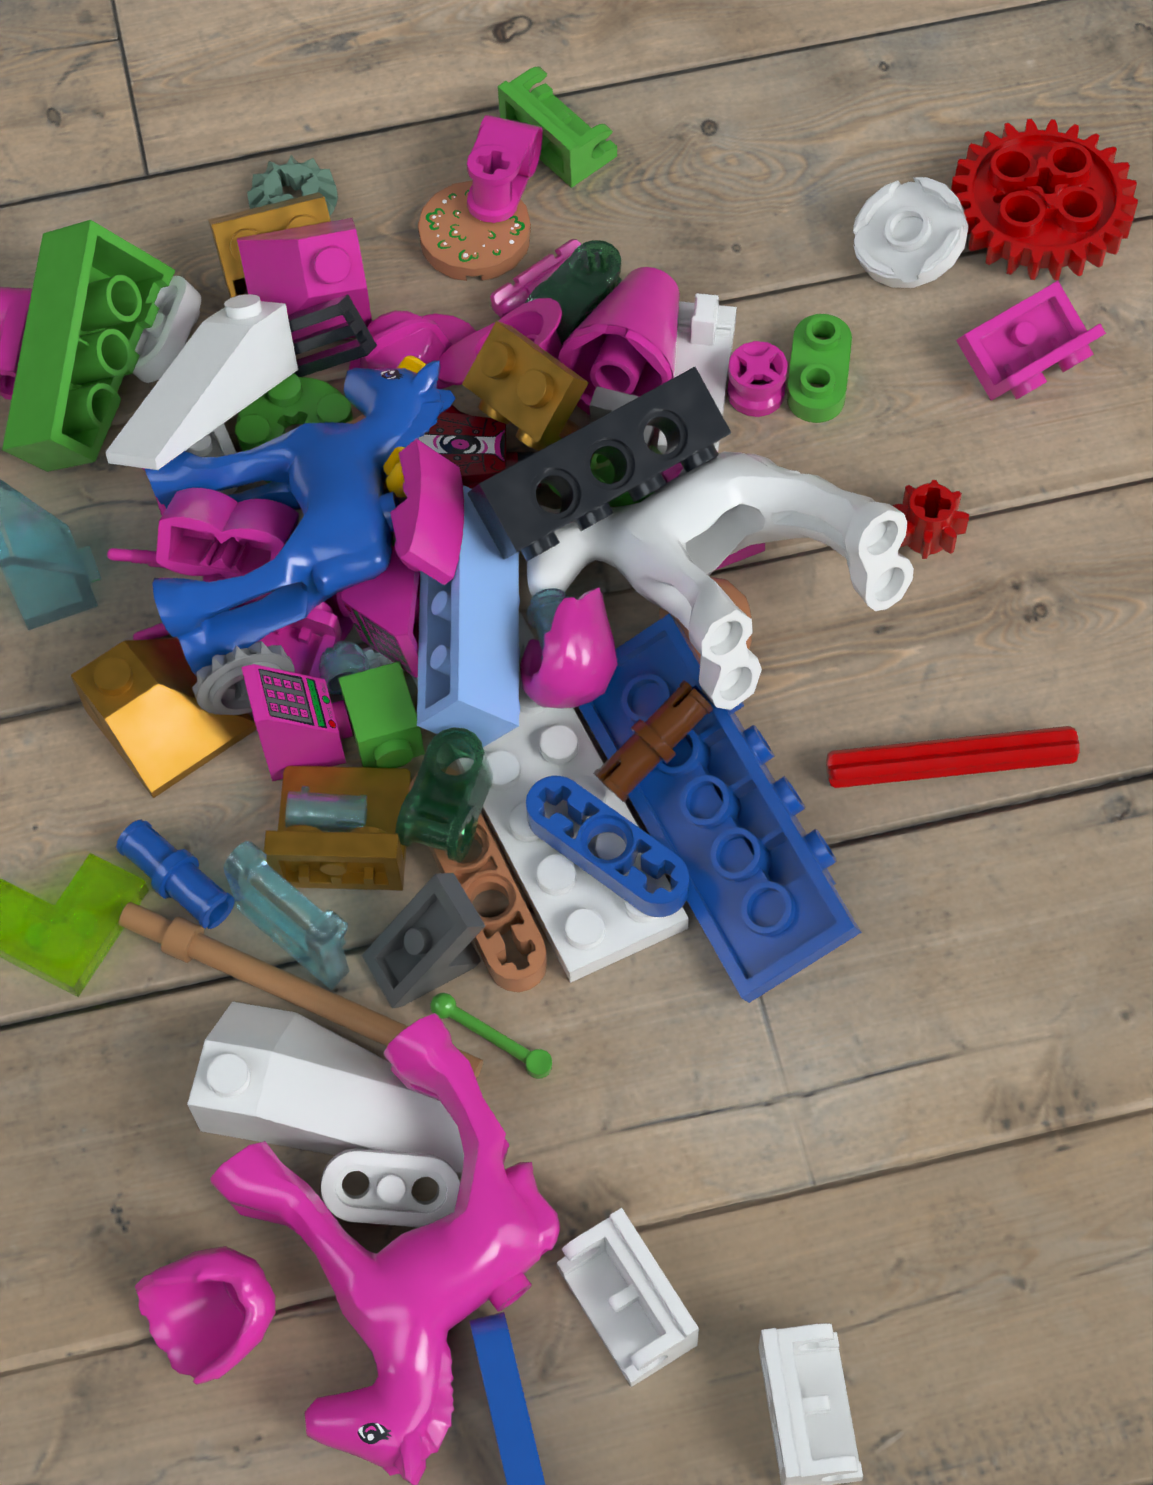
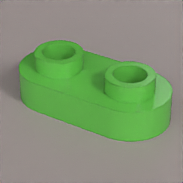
[787,314,852,423]

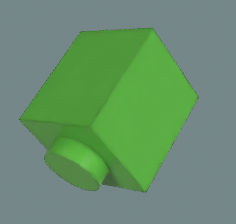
[338,661,425,768]

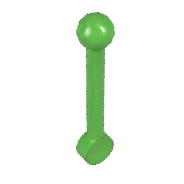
[430,993,552,1079]

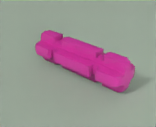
[490,239,591,318]

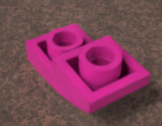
[390,438,464,585]

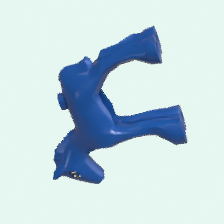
[145,361,456,677]

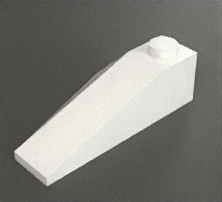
[106,294,298,470]

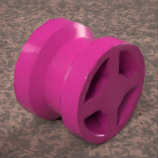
[727,341,788,417]

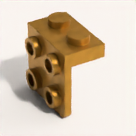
[462,321,594,459]

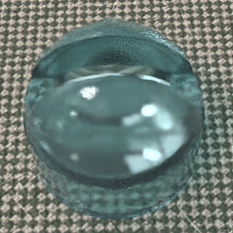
[319,641,370,695]

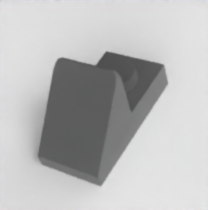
[362,873,485,1008]

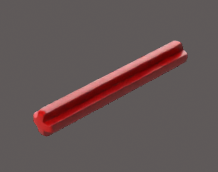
[826,726,1080,788]

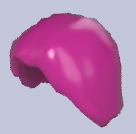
[520,587,618,709]
[135,1246,276,1385]

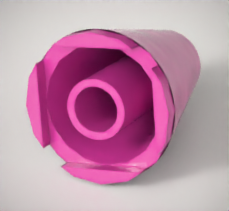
[558,267,680,415]

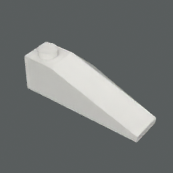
[187,1002,464,1178]

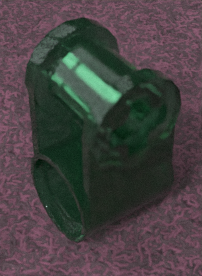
[525,240,622,345]
[395,727,493,863]

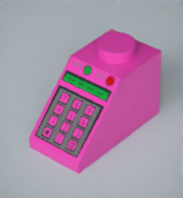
[337,545,420,678]
[241,664,353,782]

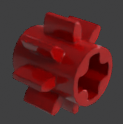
[893,480,969,559]

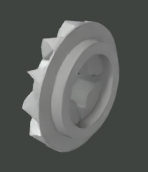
[192,641,295,715]

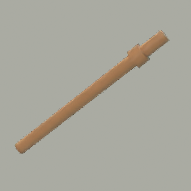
[119,902,483,1080]

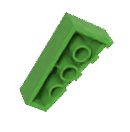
[2,220,175,472]

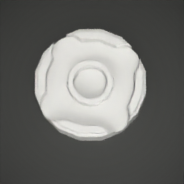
[853,177,968,288]

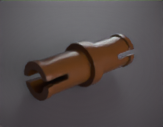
[593,680,713,802]

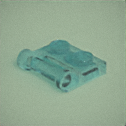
[224,841,350,990]

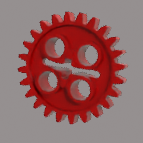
[951,119,1138,281]

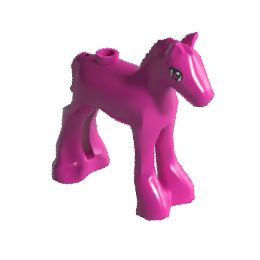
[210,1013,560,1485]

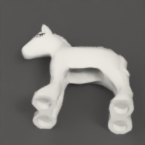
[527,451,914,710]

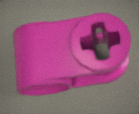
[467,115,543,223]

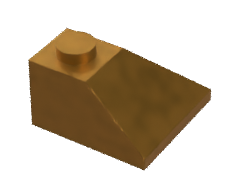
[70,638,257,798]

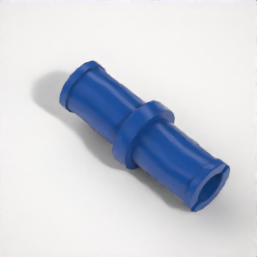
[116,819,235,929]

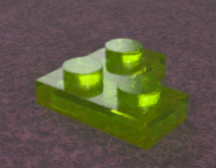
[0,853,149,997]

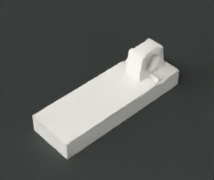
[658,293,737,454]

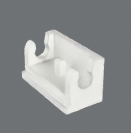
[557,1208,699,1387]
[758,1324,863,1485]

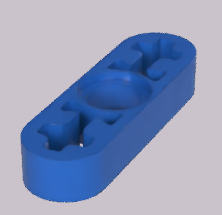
[526,776,689,917]
[469,1312,546,1485]

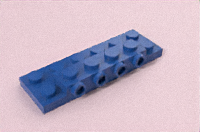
[578,613,862,1003]

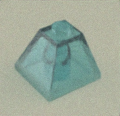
[0,479,102,631]

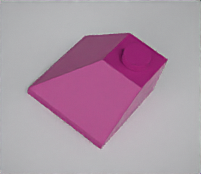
[237,218,372,340]

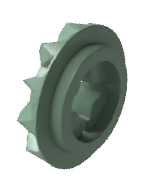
[247,155,338,216]

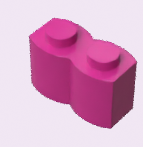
[156,488,299,579]

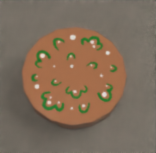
[418,180,531,281]

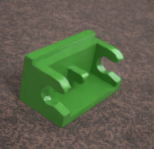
[498,67,617,188]

